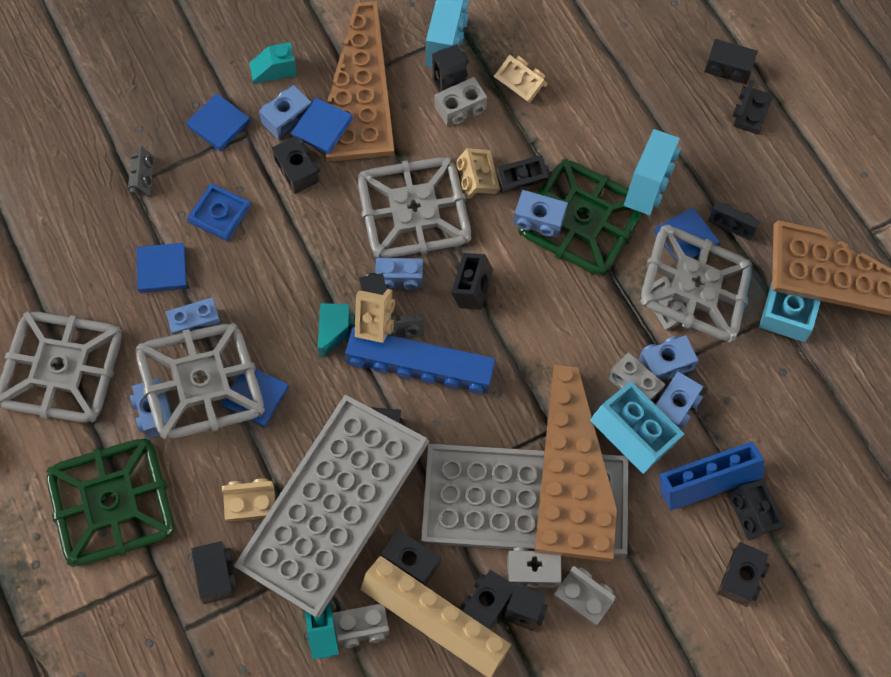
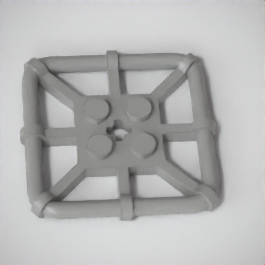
[358,157,472,258]
[640,225,753,342]
[0,311,123,423]
[135,323,265,440]

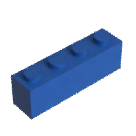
[659,441,764,511]

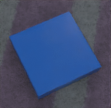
[186,93,251,151]
[291,97,354,154]
[187,183,251,242]
[654,207,720,262]
[137,243,187,293]
[221,369,289,428]

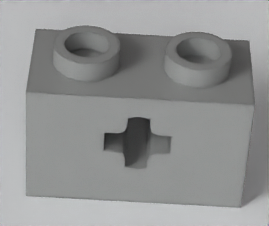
[507,547,561,588]

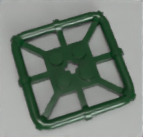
[518,159,644,276]
[46,438,175,567]

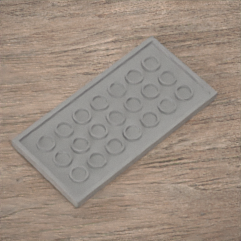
[234,395,429,618]
[421,444,628,557]

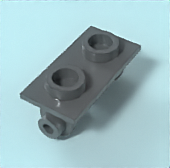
[127,146,155,197]
[388,313,424,338]

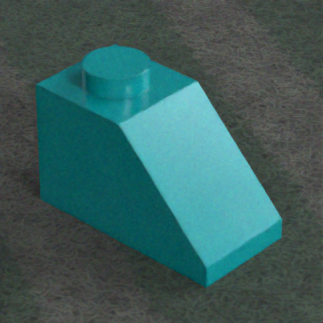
[249,42,297,84]
[318,303,355,357]
[305,601,339,659]

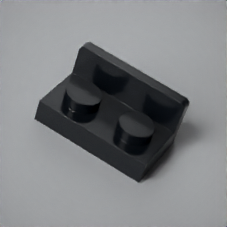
[732,80,773,135]
[708,201,760,241]
[728,480,785,540]

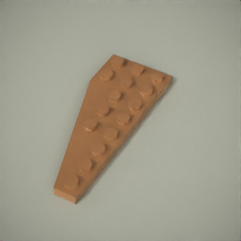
[326,1,395,162]
[772,220,891,315]
[534,365,617,562]

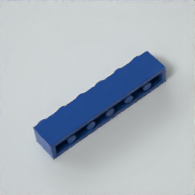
[345,327,495,394]

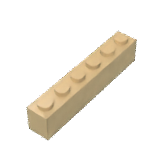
[360,556,511,677]

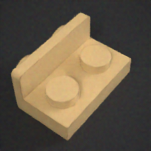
[494,55,548,103]
[457,148,500,199]
[355,289,395,343]
[222,478,276,522]

